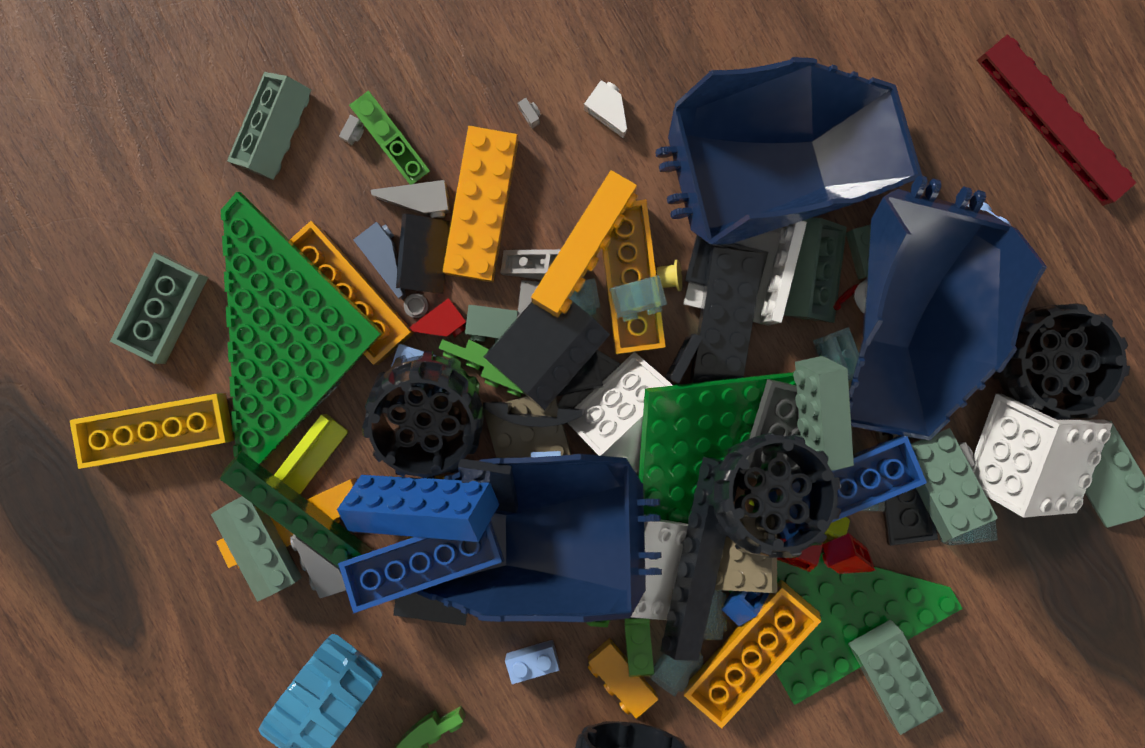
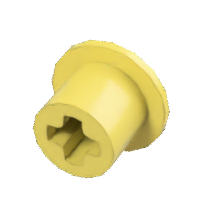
[657,260,682,291]

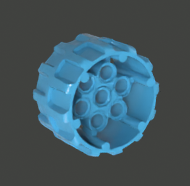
[258,634,383,748]

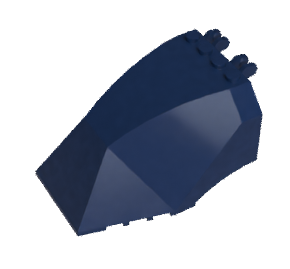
[655,57,922,245]
[849,175,1047,440]
[414,454,662,622]

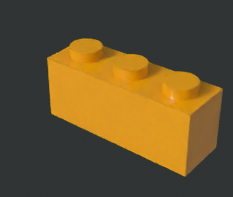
[587,638,658,719]

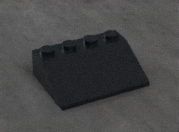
[483,299,610,410]

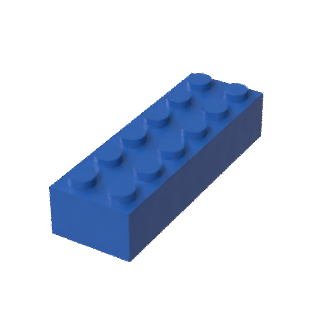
[768,436,927,541]
[337,475,499,542]
[338,520,505,613]

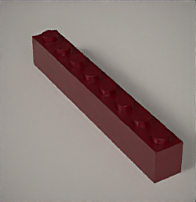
[976,34,1137,206]

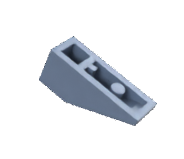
[353,222,406,300]

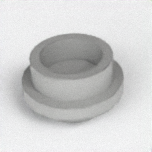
[404,294,428,318]

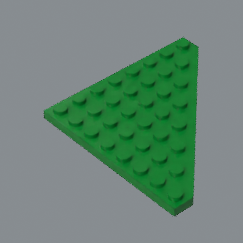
[221,192,383,465]
[639,372,796,524]
[728,552,963,705]

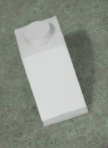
[584,80,627,138]

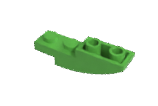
[349,90,430,185]
[439,339,524,397]
[624,617,654,677]
[394,706,466,748]

